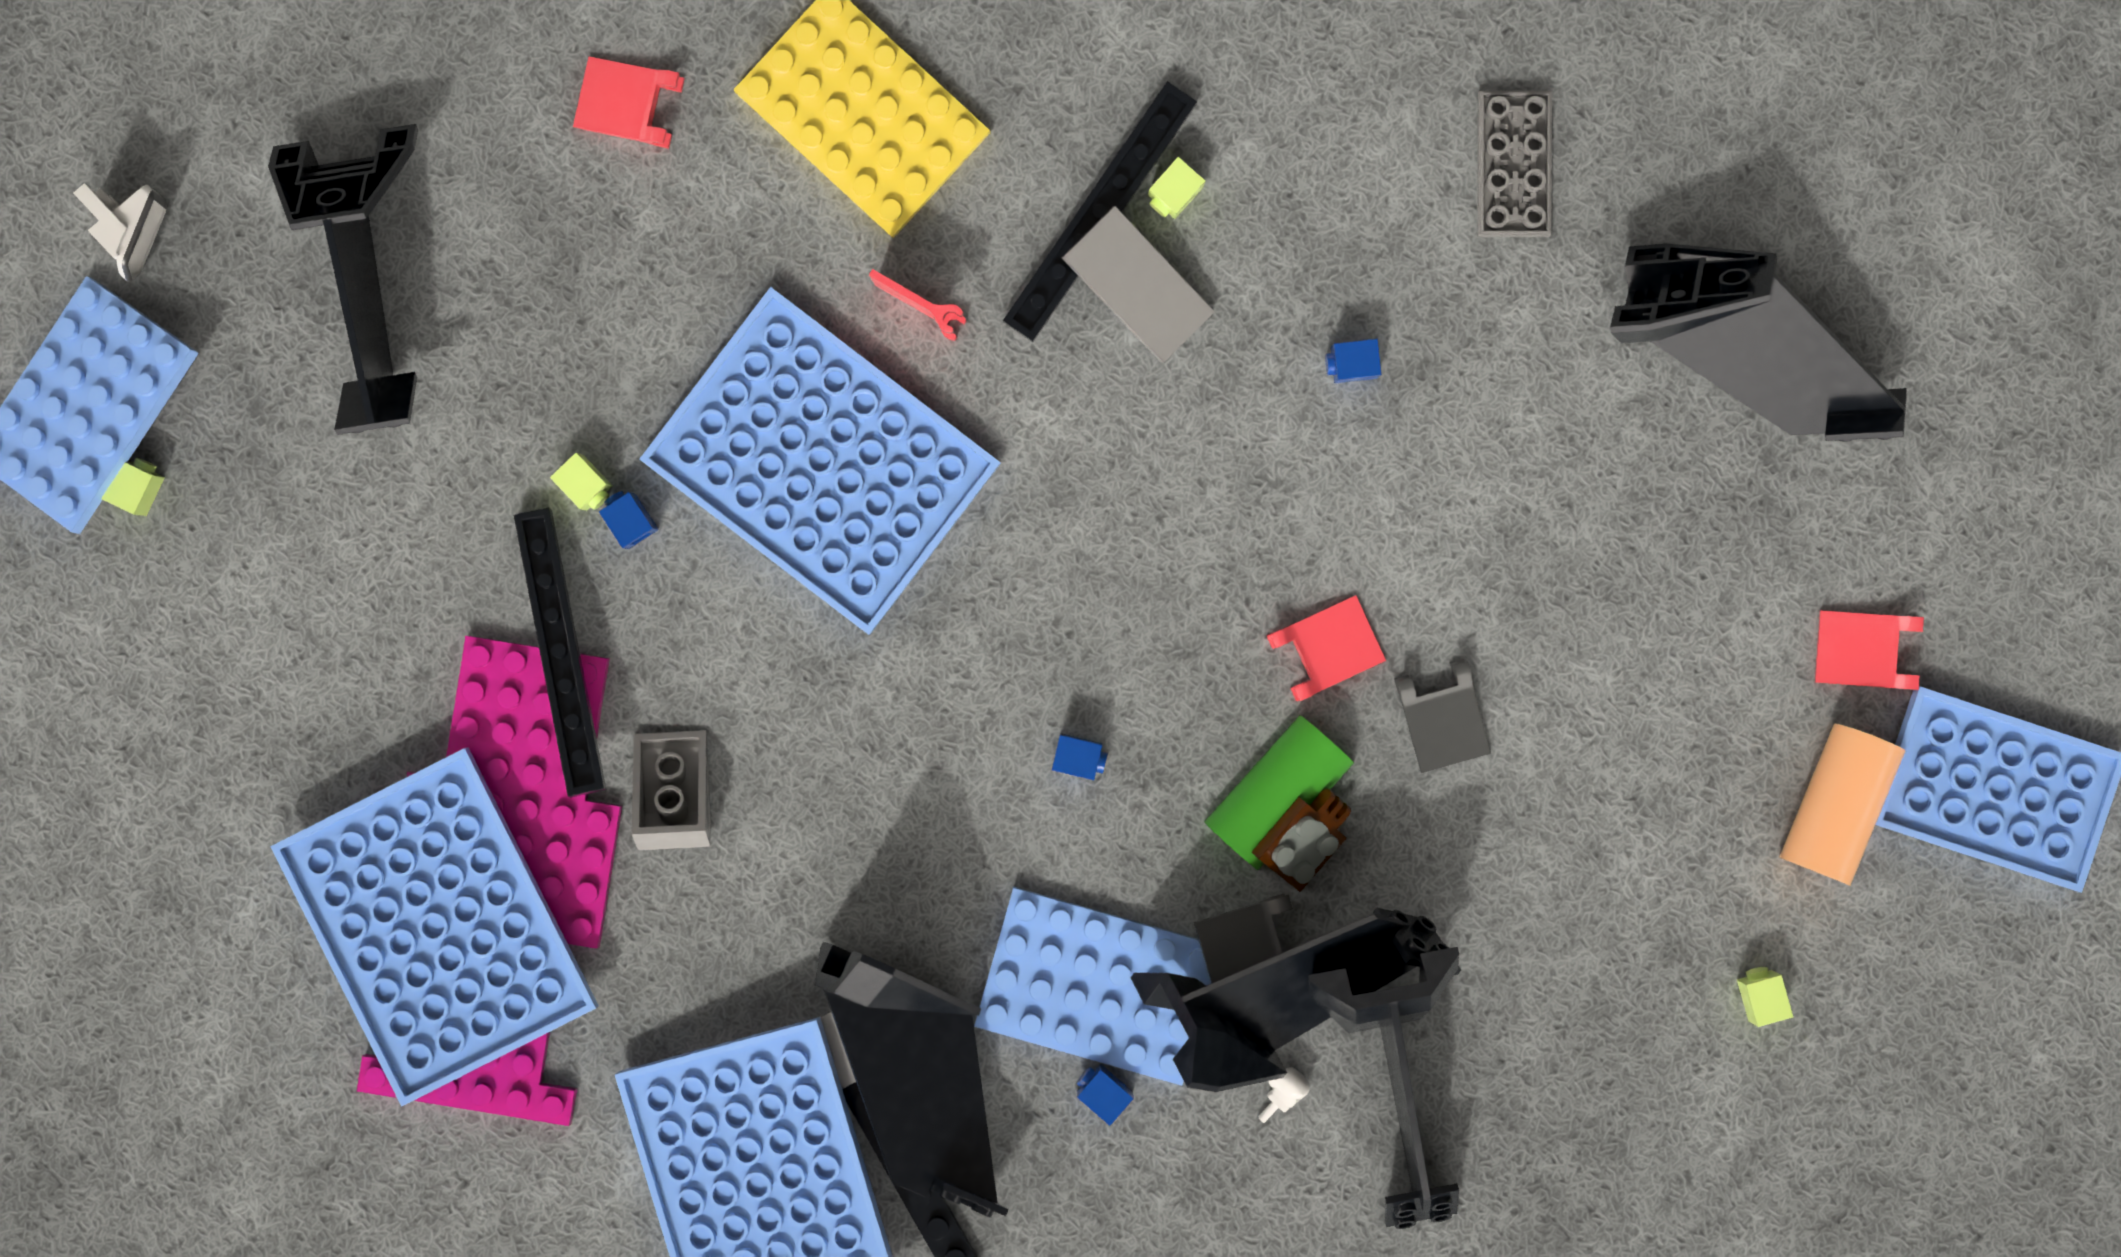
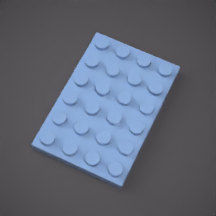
[0,276,199,534]
[1876,686,2121,893]
[974,887,1211,1086]

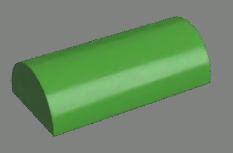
[1204,715,1354,870]

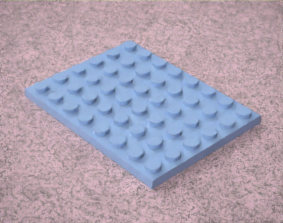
[639,287,1001,635]
[270,747,599,1107]
[615,1017,893,1257]

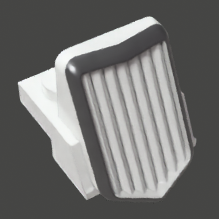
[73,183,167,282]

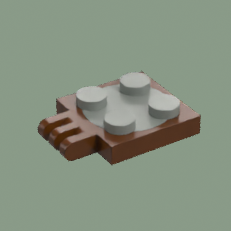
[1252,789,1351,892]

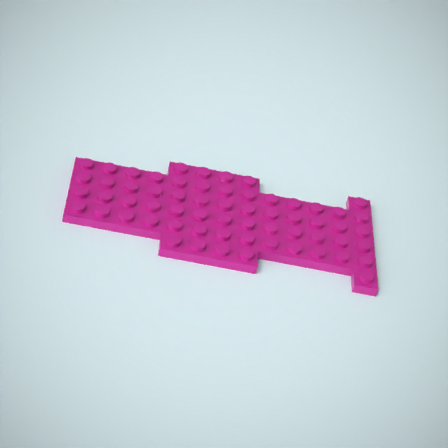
[357,636,622,1126]

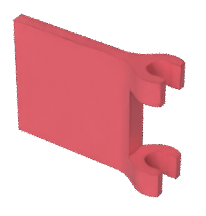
[573,56,685,149]
[869,269,966,341]
[1267,595,1386,701]
[1815,611,1924,690]

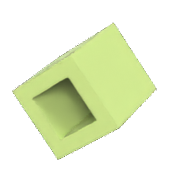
[1148,157,1205,219]
[550,453,613,511]
[101,458,165,516]
[1737,967,1793,1027]

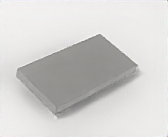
[1477,91,1552,237]
[1062,206,1214,363]

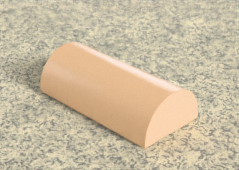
[1779,723,1906,886]

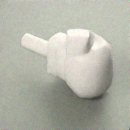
[1258,1067,1310,1123]

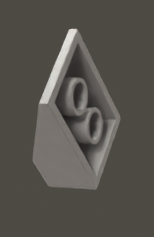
[632,730,711,850]

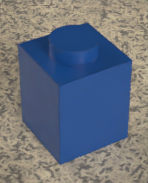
[1325,339,1382,383]
[599,491,659,549]
[1052,733,1108,780]
[1076,1063,1134,1126]

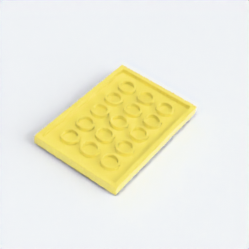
[734,0,991,238]

